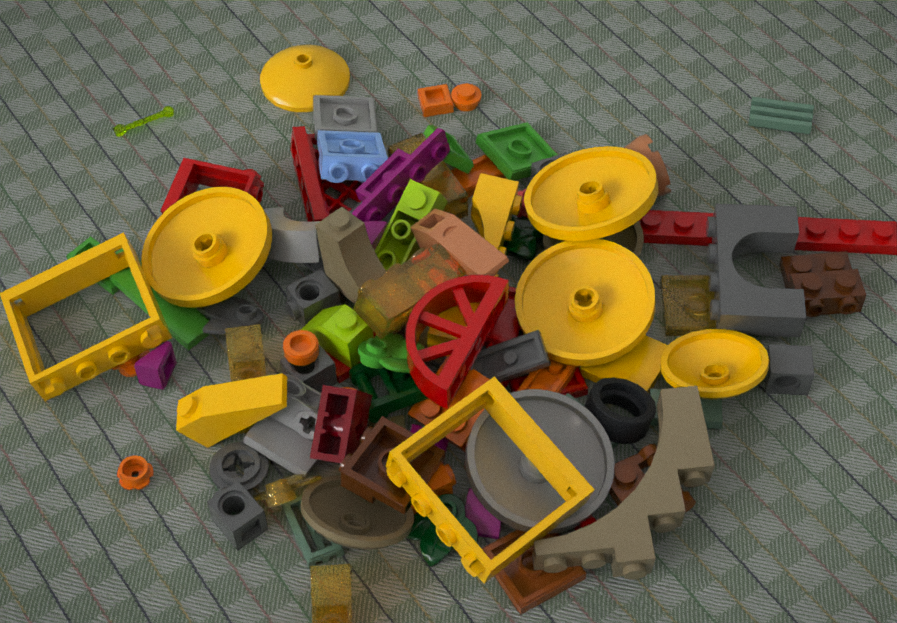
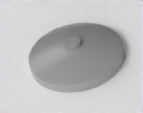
[465,389,615,534]

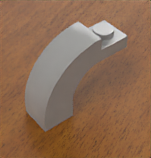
[264,207,322,263]

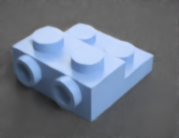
[317,130,388,183]

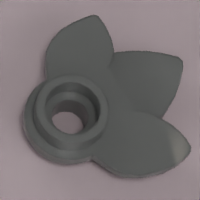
[197,297,264,335]

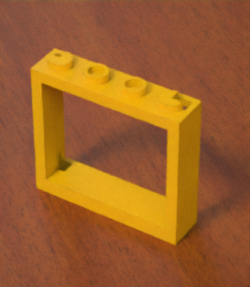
[0,232,172,401]
[385,376,595,584]

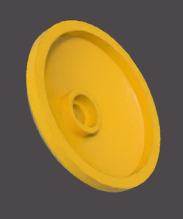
[260,45,350,112]
[660,329,769,400]

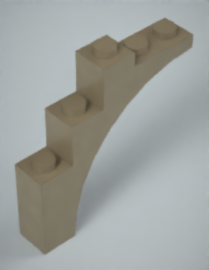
[532,386,715,580]

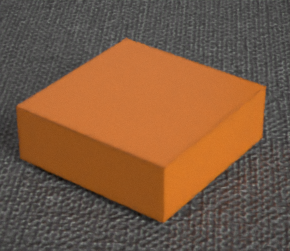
[417,84,454,117]

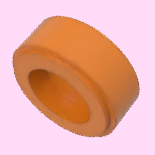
[283,330,319,366]

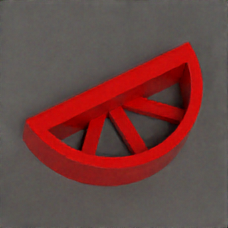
[406,275,509,410]

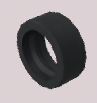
[584,377,656,444]

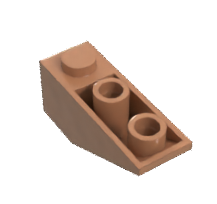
[410,209,509,276]

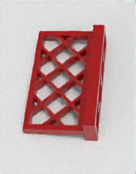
[290,126,363,222]

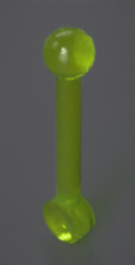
[113,106,174,137]

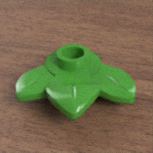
[358,333,425,373]

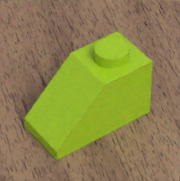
[300,304,374,368]

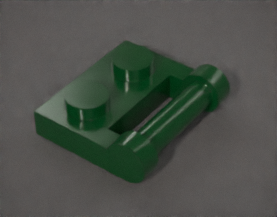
[349,363,429,423]

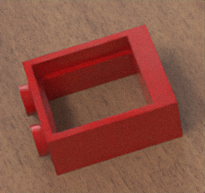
[160,158,263,214]

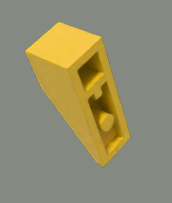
[176,373,287,448]

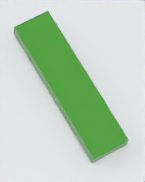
[107,248,209,351]

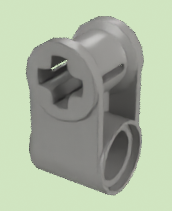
[269,374,321,439]

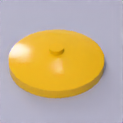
[524,146,659,241]
[141,187,272,308]
[515,239,656,366]

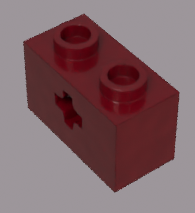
[310,385,372,464]

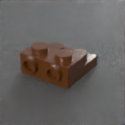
[779,251,866,317]
[339,416,446,515]

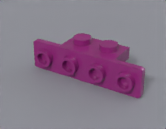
[352,128,450,222]

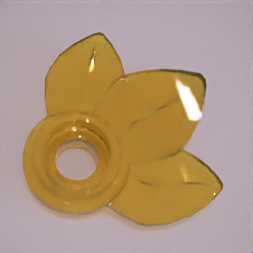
[252,473,322,508]

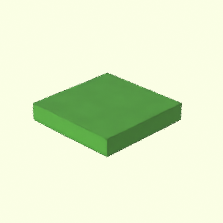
[475,122,558,181]

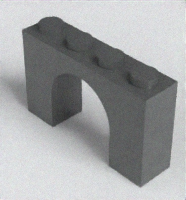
[706,203,806,337]

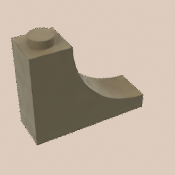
[315,207,416,335]

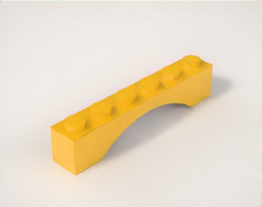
[427,173,523,357]

